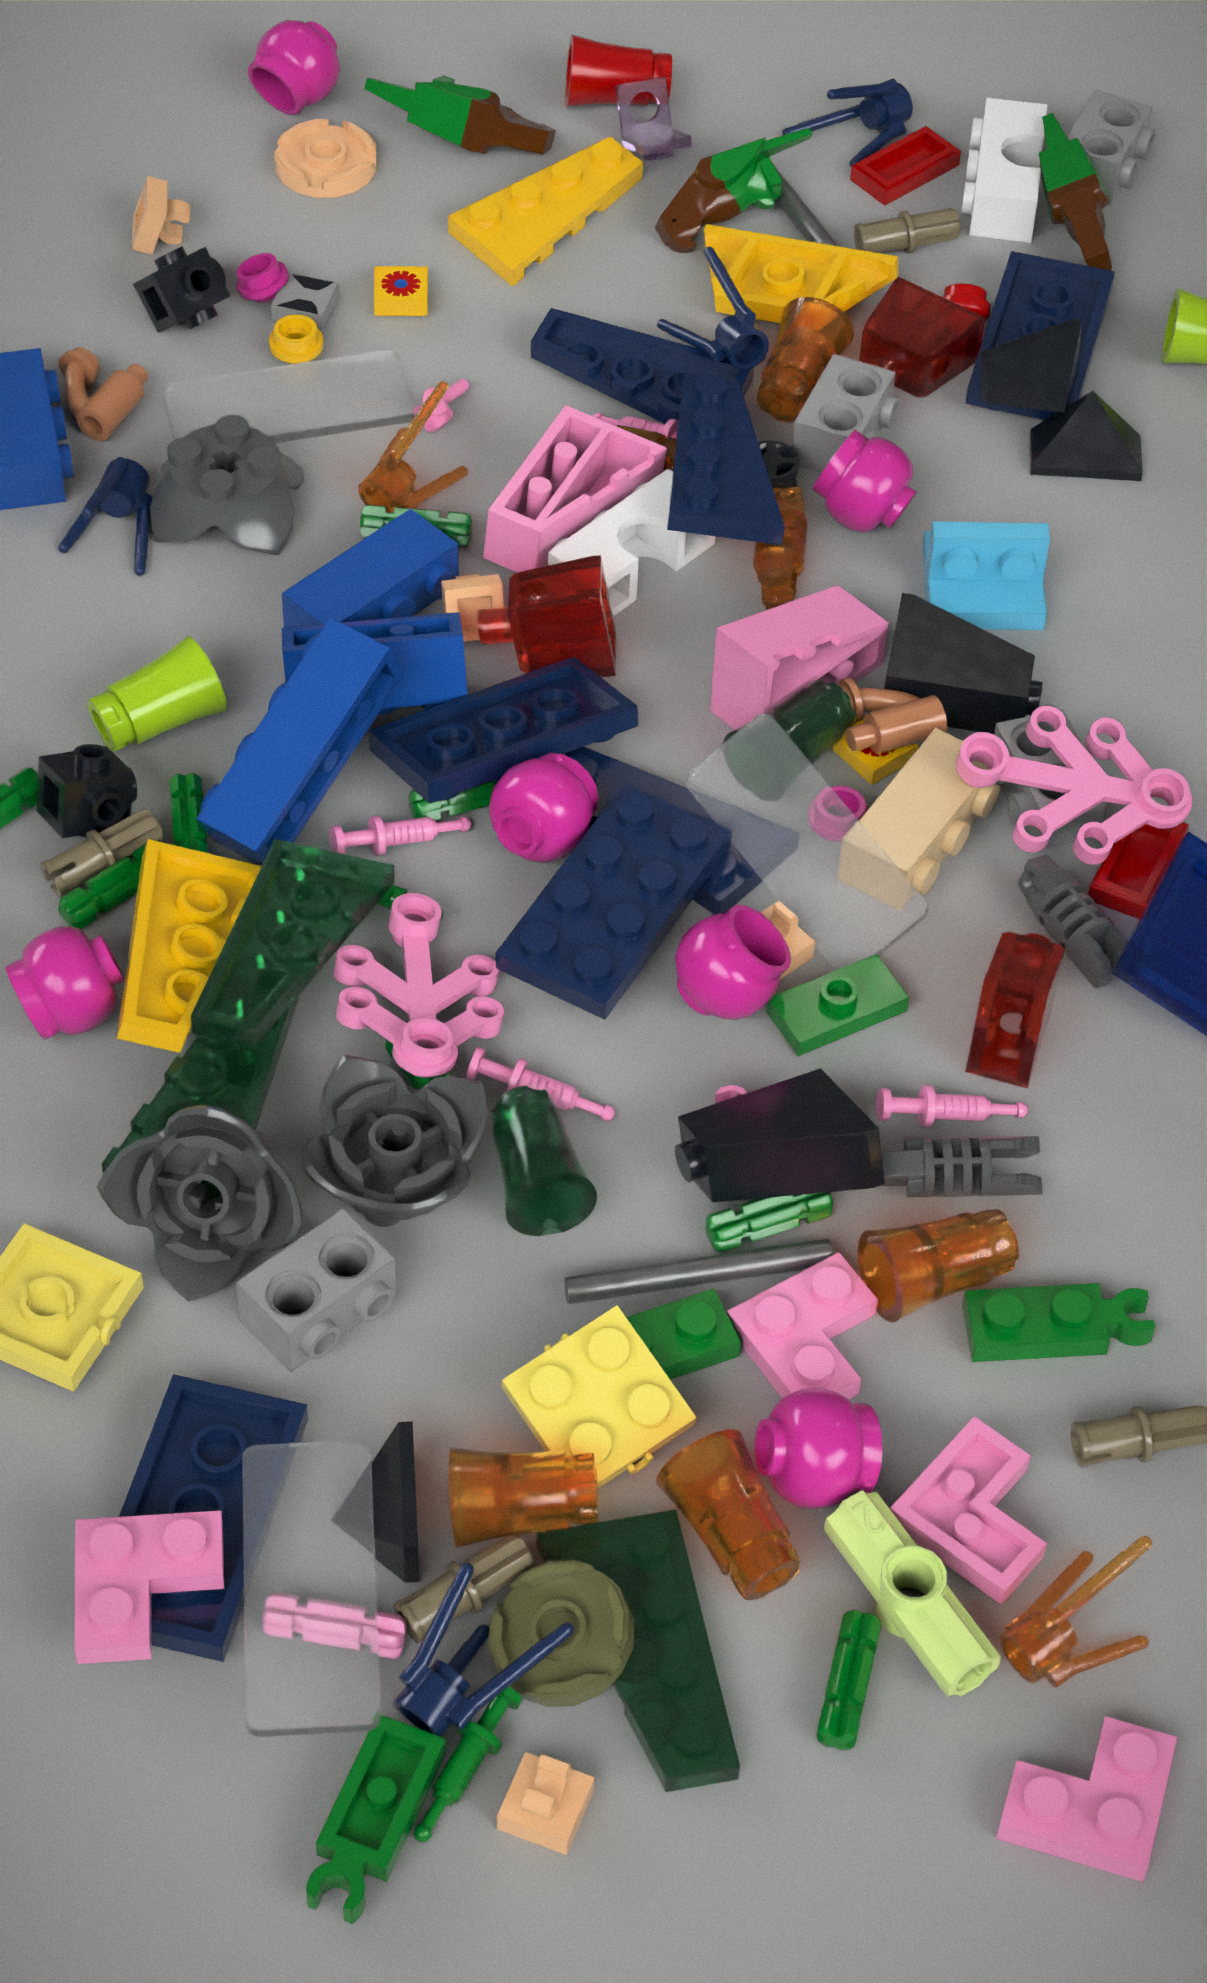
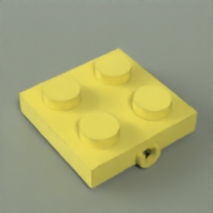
[0,1223,144,1392]
[501,1305,697,1501]

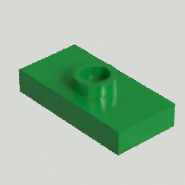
[766,954,909,1056]

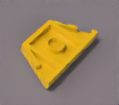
[704,224,899,330]

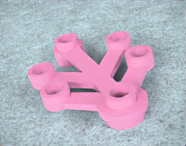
[956,706,1192,865]
[333,893,504,1078]

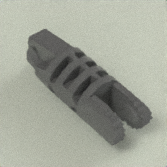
[1018,855,1144,989]
[881,1136,1043,1198]

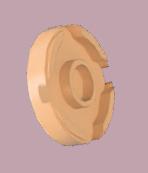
[275,119,377,198]

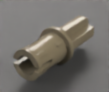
[854,208,961,253]
[40,809,163,898]
[1070,1405,1207,1467]
[393,1534,534,1644]

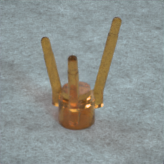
[358,381,468,512]
[1000,1536,1152,1688]

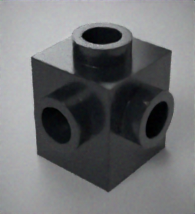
[133,246,230,333]
[37,744,138,839]

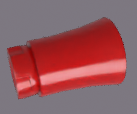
[565,34,673,107]

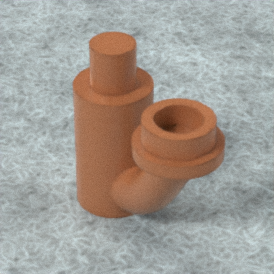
[59,347,148,441]
[829,678,947,754]

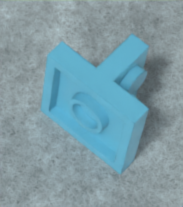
[922,522,1050,630]

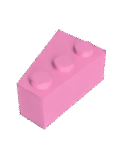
[483,405,667,580]
[710,585,889,750]

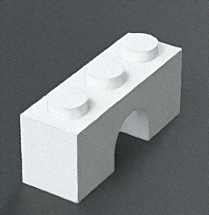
[961,98,1047,243]
[547,469,715,629]

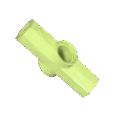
[824,1490,1001,1697]

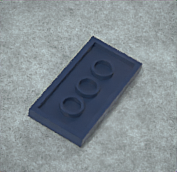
[965,251,1115,420]
[368,657,638,803]
[495,782,732,1020]
[119,1374,308,1662]

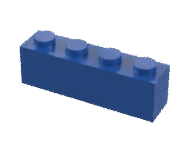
[196,617,405,873]

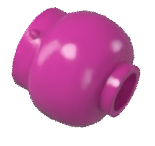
[247,20,340,115]
[812,429,917,533]
[488,753,599,863]
[675,904,791,1020]
[5,926,125,1040]
[754,1388,883,1509]

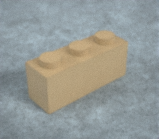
[838,728,1000,913]

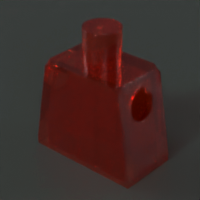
[859,276,985,398]
[477,555,617,677]
[965,932,1065,1089]

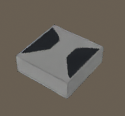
[271,272,339,331]

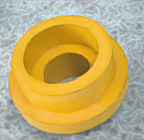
[269,314,323,365]

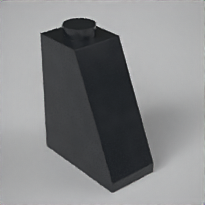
[884,593,1043,734]
[675,1068,885,1202]

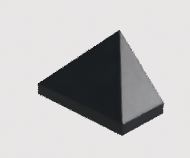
[981,318,1081,413]
[1029,391,1143,481]
[331,1421,419,1583]

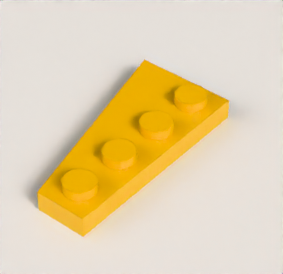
[448,136,643,287]
[116,839,269,1053]

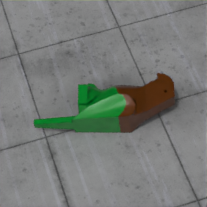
[364,75,556,155]
[1039,113,1112,270]
[655,128,813,253]

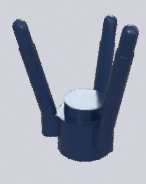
[782,79,913,167]
[657,247,769,370]
[58,457,153,576]
[393,1562,574,1737]

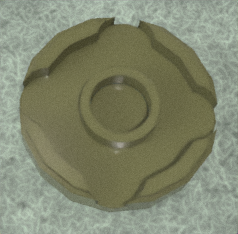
[488,1560,635,1707]

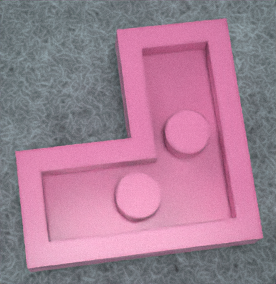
[727,1252,878,1399]
[890,1416,1047,1605]
[74,1511,225,1664]
[996,1716,1178,1882]

